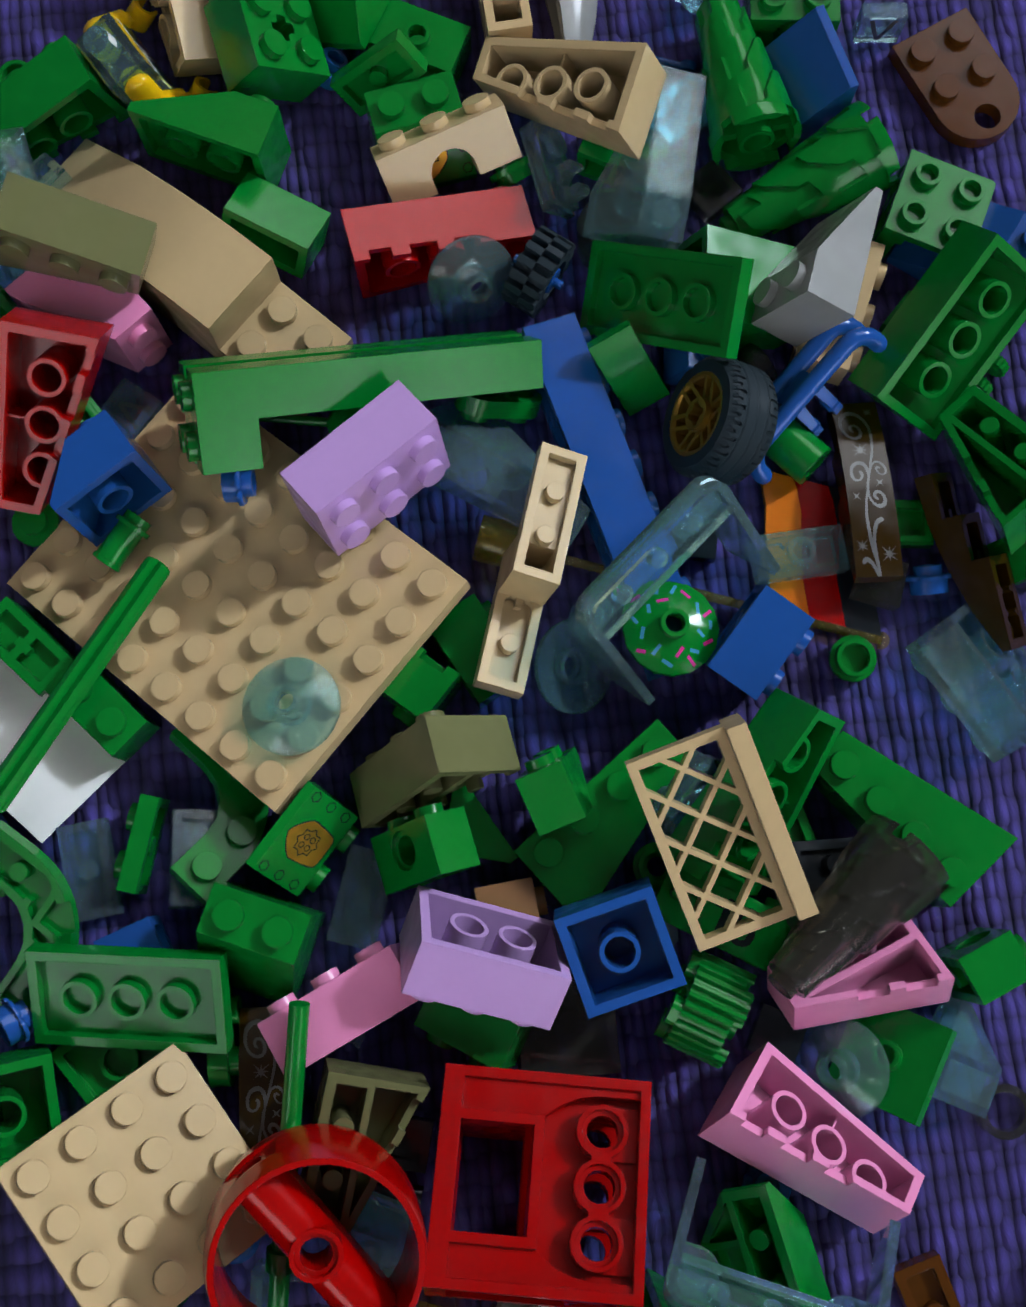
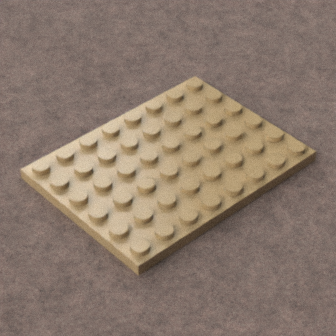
[7,395,471,815]

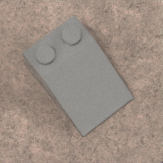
[751,187,883,347]

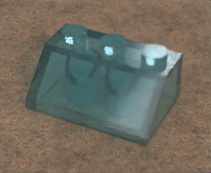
[905,602,1026,763]

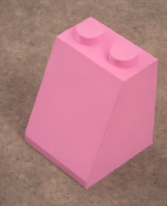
[4,271,173,373]

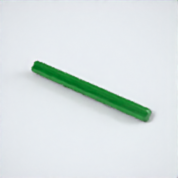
[0,556,170,813]

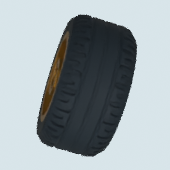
[663,356,778,486]

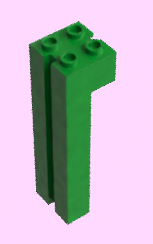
[172,330,543,475]

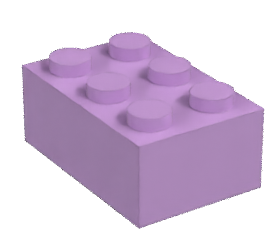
[280,380,450,556]
[399,885,572,1030]

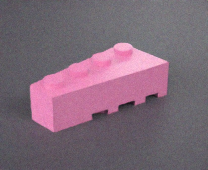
[698,1042,925,1234]

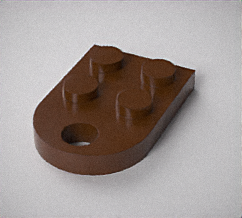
[887,8,1020,148]

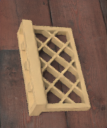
[624,713,819,952]

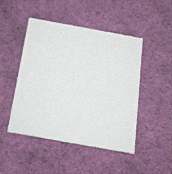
[0,659,129,843]

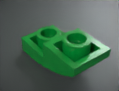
[587,319,670,416]

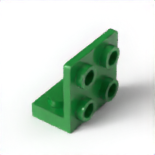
[872,149,996,259]

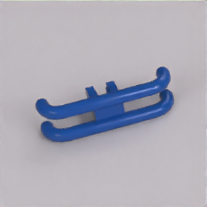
[750,317,888,485]

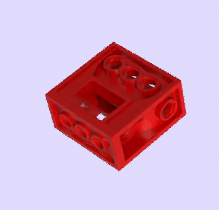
[423,1063,652,1307]

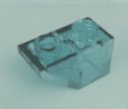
[932,997,1002,1119]

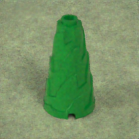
[695,0,802,171]
[718,101,901,237]

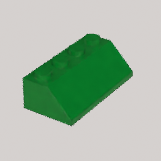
[847,220,1026,441]

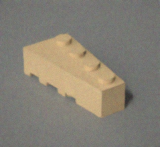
[472,37,667,160]

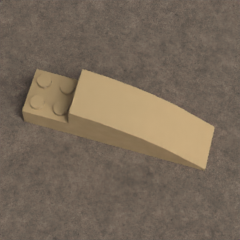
[44,138,353,416]

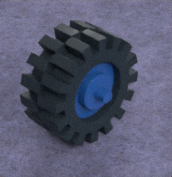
[501,225,576,318]

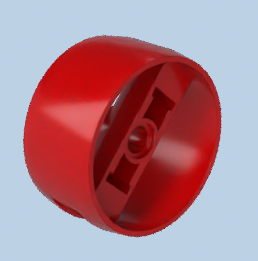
[203,1124,427,1307]

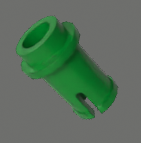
[92,508,152,573]

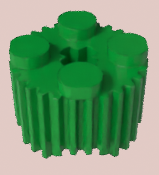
[654,949,757,1069]

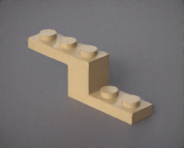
[472,441,588,700]

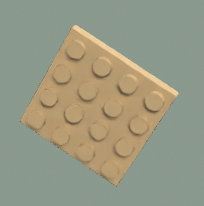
[0,1044,266,1307]

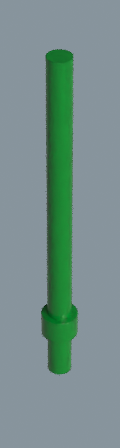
[265,1000,310,1307]

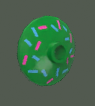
[622,581,719,677]

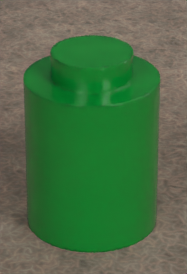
[766,419,831,485]

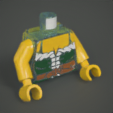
[76,0,218,106]

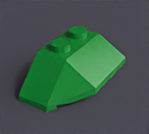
[700,1182,834,1307]

